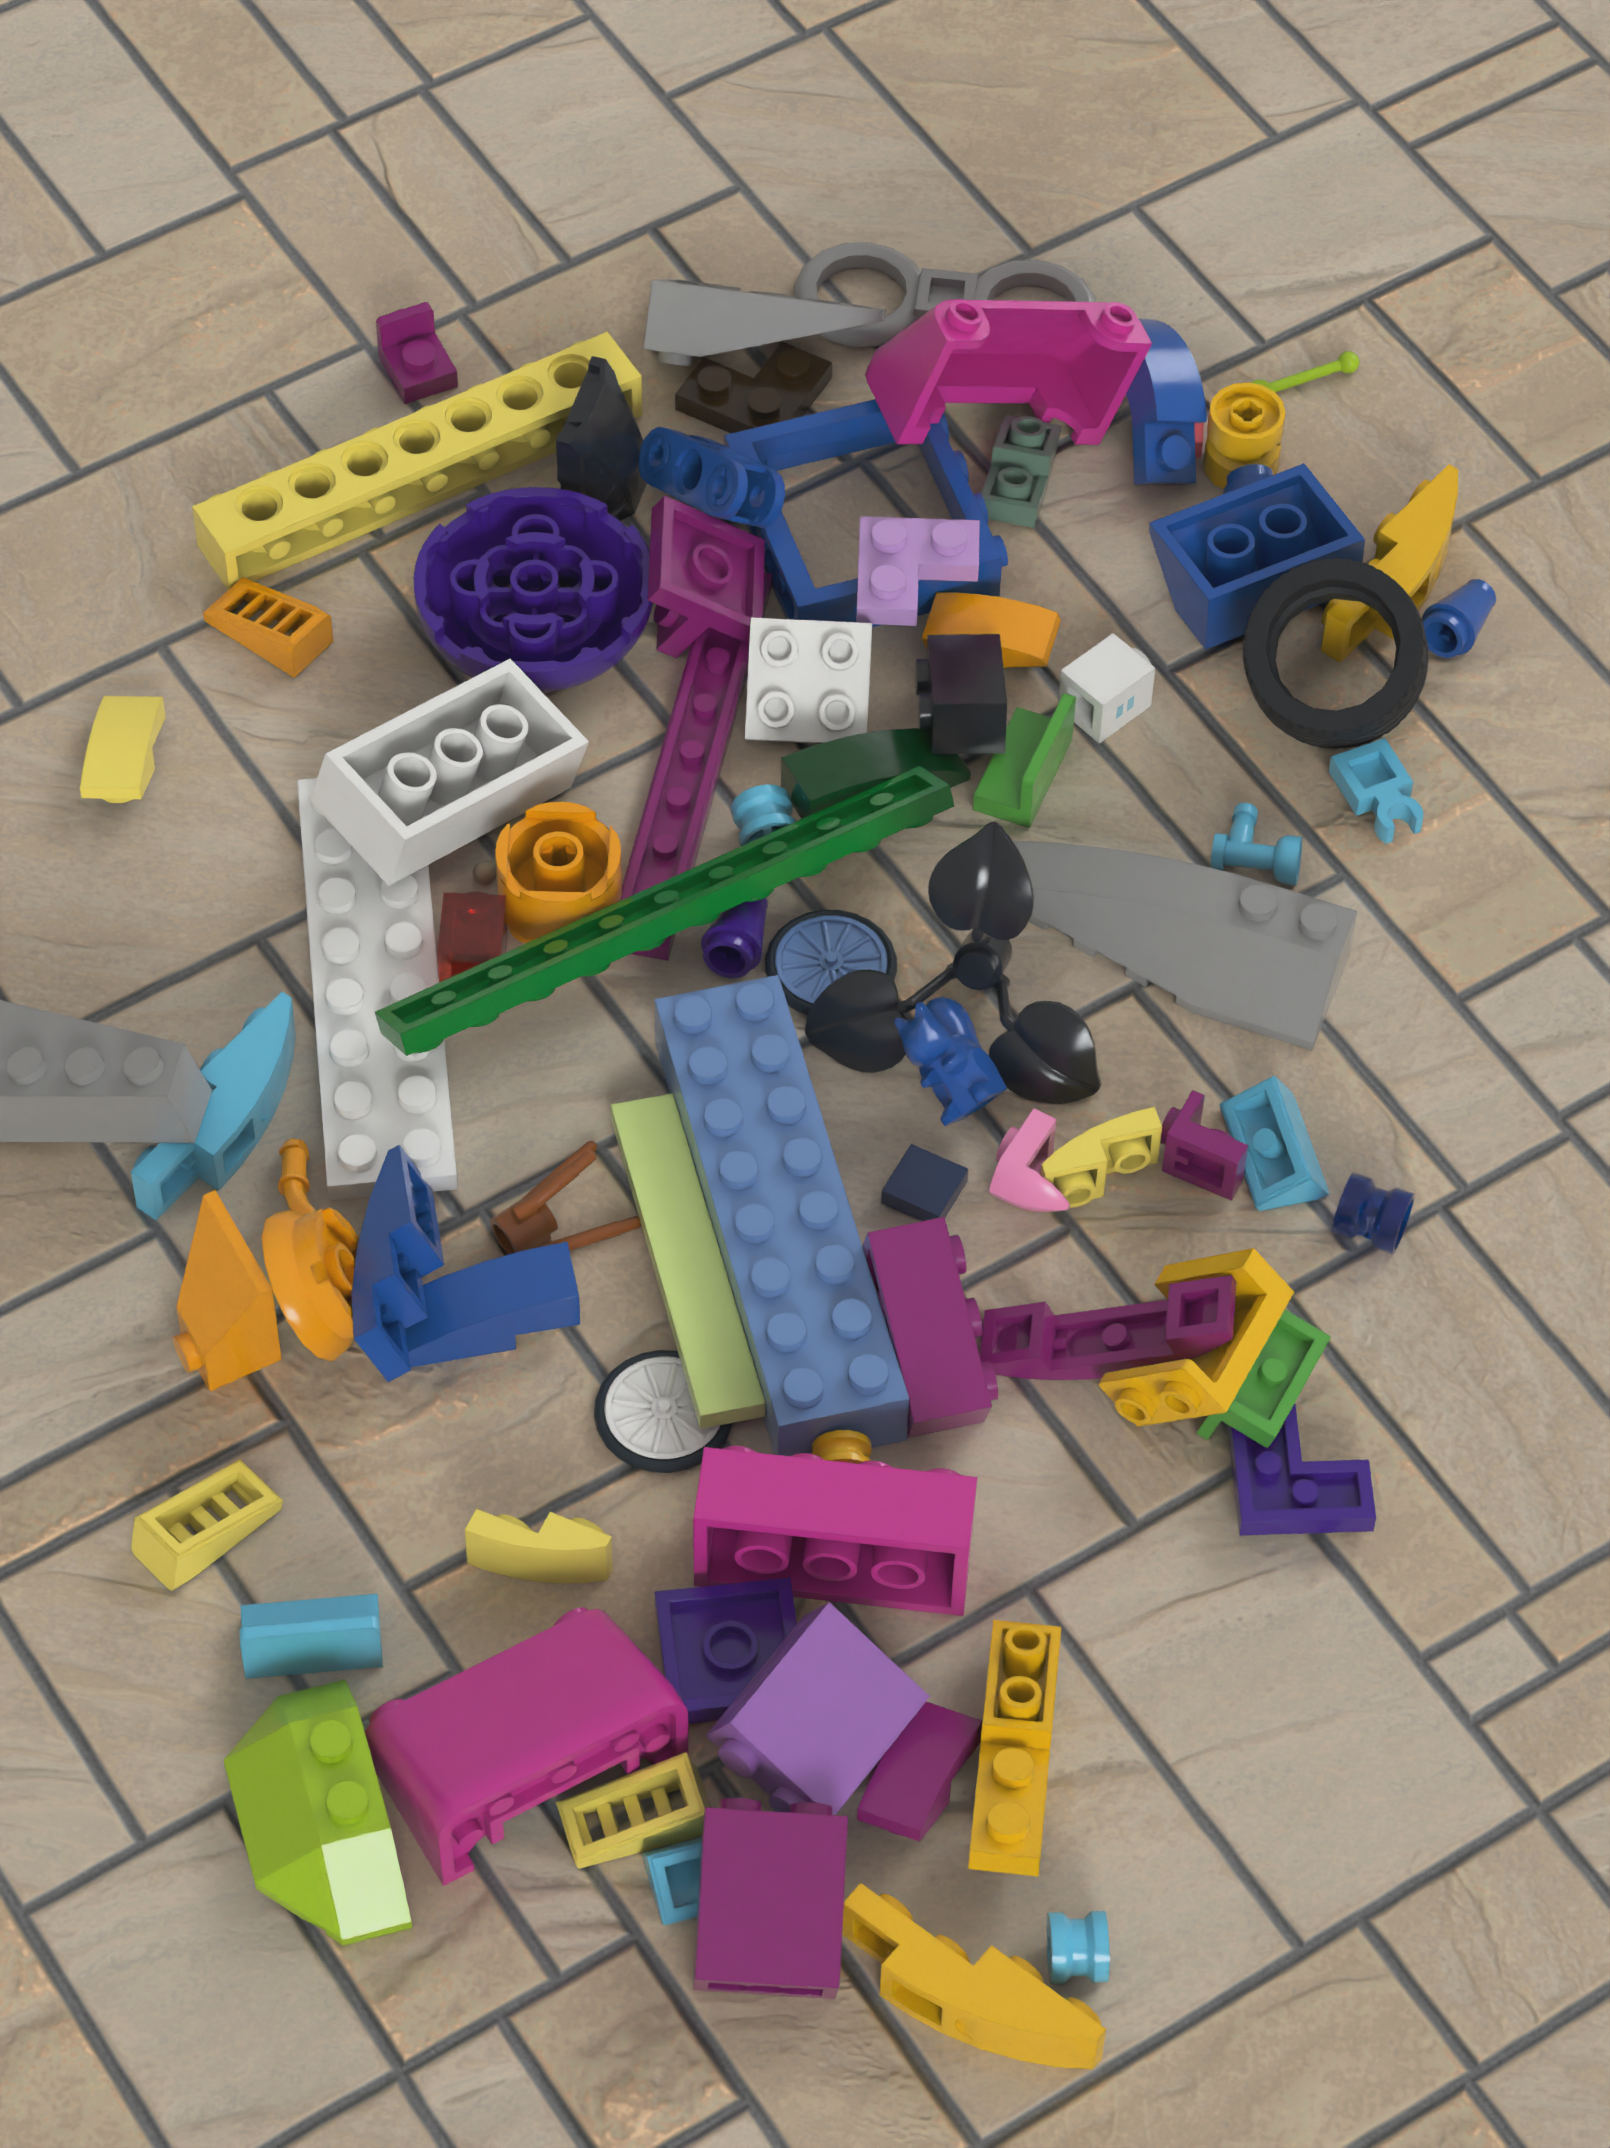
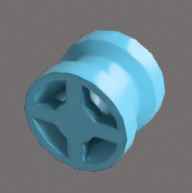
[731,784,796,846]
[1046,1911,1110,1984]

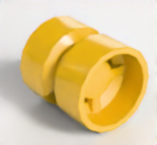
[1203,382,1286,490]

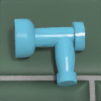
[1211,803,1303,886]

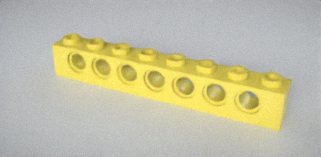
[192,331,642,590]

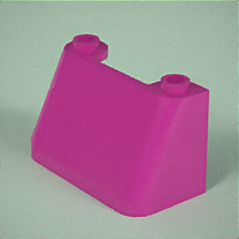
[865,299,1152,445]
[365,1607,689,1886]

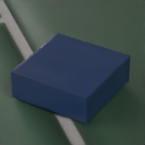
[881,1144,969,1221]

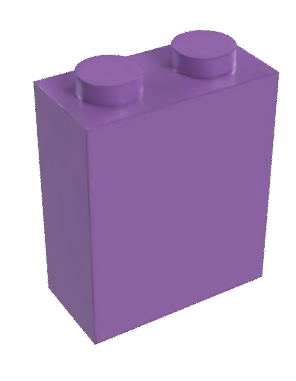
[706,1602,930,1815]

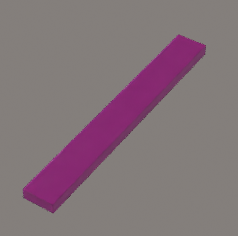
[620,572,772,961]

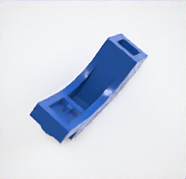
[1126,318,1207,486]

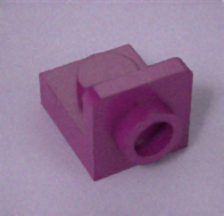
[376,302,458,404]
[1160,1090,1248,1201]

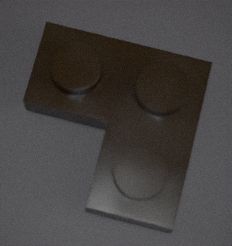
[675,341,832,433]

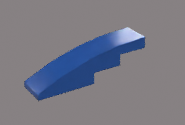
[352,1145,444,1382]

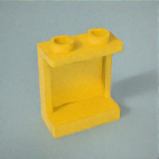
[1098,1248,1294,1427]

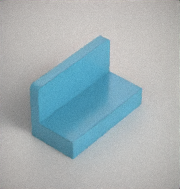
[239,1594,383,1679]

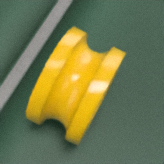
[812,1430,872,1464]

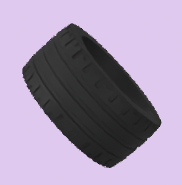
[1243,558,1428,749]

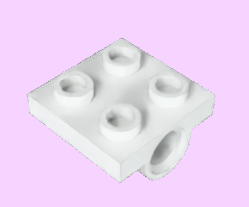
[745,617,872,744]

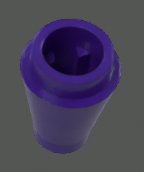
[701,898,768,978]

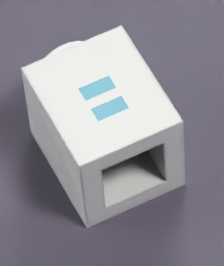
[1058,633,1155,744]

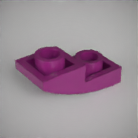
[857,1701,982,1842]

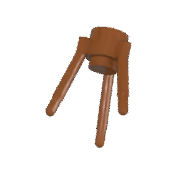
[489,1141,641,1255]

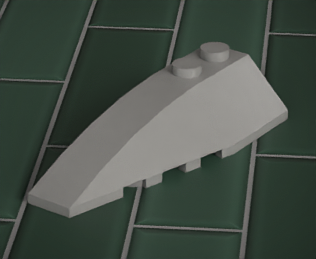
[1012,840,1357,1050]

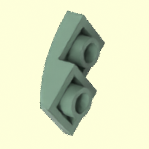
[981,415,1061,528]

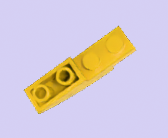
[1321,464,1459,663]
[968,1620,1061,1877]
[842,1883,1106,2069]

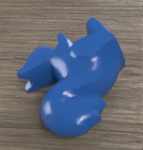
[894,996,1007,1126]

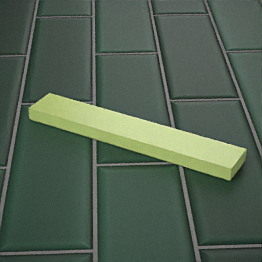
[610,1093,766,1429]

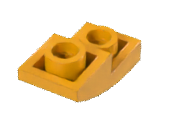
[921,593,1061,668]

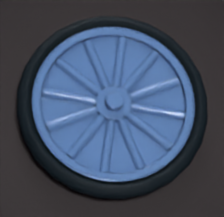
[765,910,897,1016]

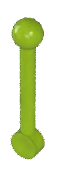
[1251,351,1360,393]

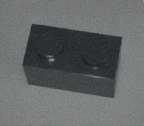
[915,634,1007,754]

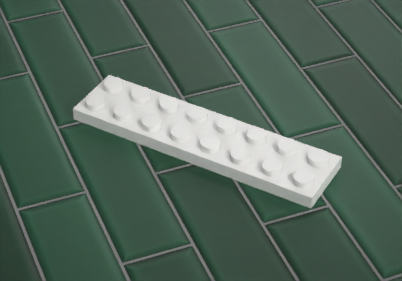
[297,778,458,1201]

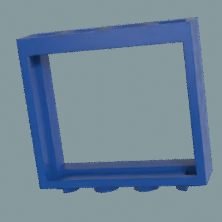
[724,399,1008,627]

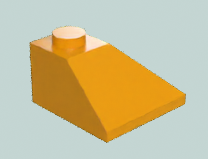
[172,1190,282,1391]

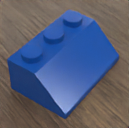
[1149,463,1365,649]

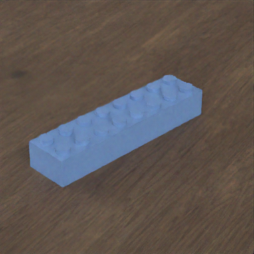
[654,975,909,1456]

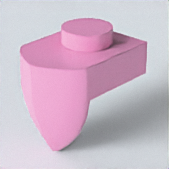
[989,1108,1070,1212]

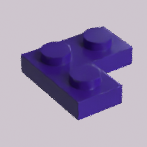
[1227,1404,1376,1536]

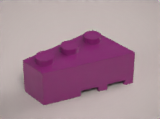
[862,1217,998,1438]

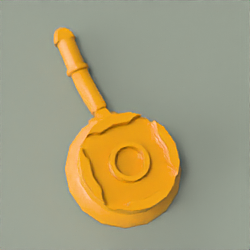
[262,1138,359,1362]

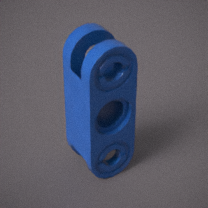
[638,427,785,528]

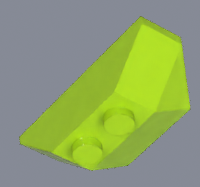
[223,1679,412,1946]

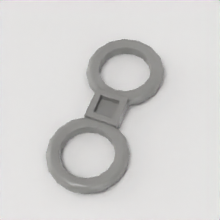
[794,242,1096,348]

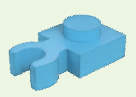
[1328,738,1423,844]

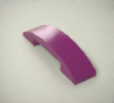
[980,1275,1237,1380]

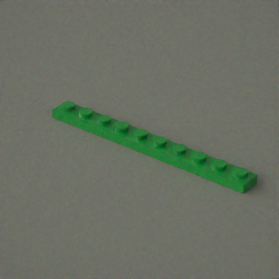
[375,766,954,1056]

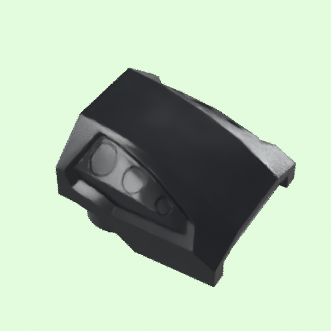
[556,356,647,521]

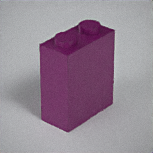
[693,1798,848,1999]

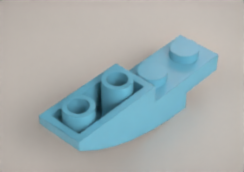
[131,992,296,1220]

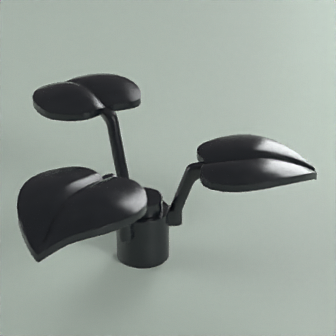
[805,821,1102,1104]

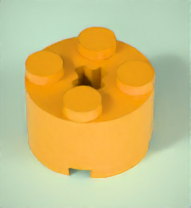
[495,802,622,943]

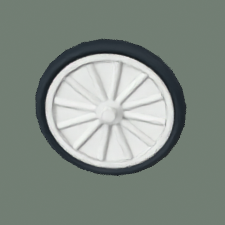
[594,1350,733,1473]

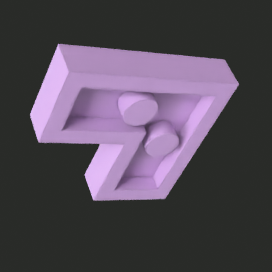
[856,516,980,626]

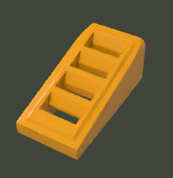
[203,577,334,678]

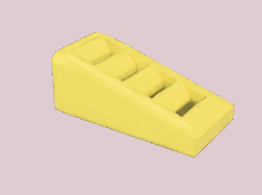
[131,1460,283,1591]
[556,1752,711,1869]

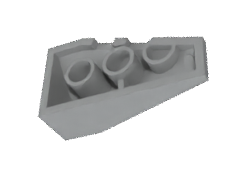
[643,278,886,366]

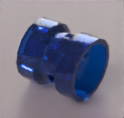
[1331,1172,1415,1255]

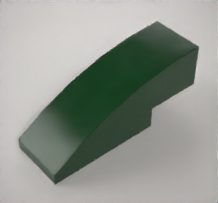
[781,728,971,819]

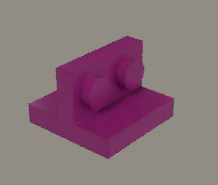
[647,495,765,659]

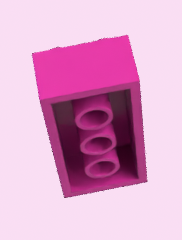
[693,1446,977,1616]

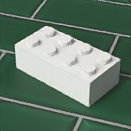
[310,659,589,886]

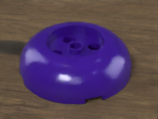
[413,487,653,693]

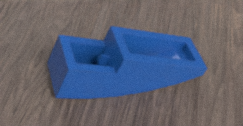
[405,1242,580,1367]

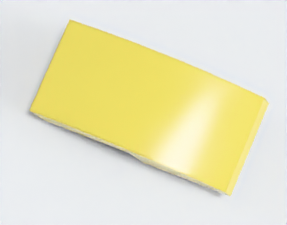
[80,696,166,803]
[1041,1107,1162,1208]
[465,1508,613,1584]

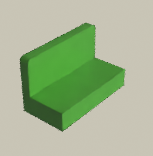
[973,693,1076,828]
[1196,1309,1331,1448]

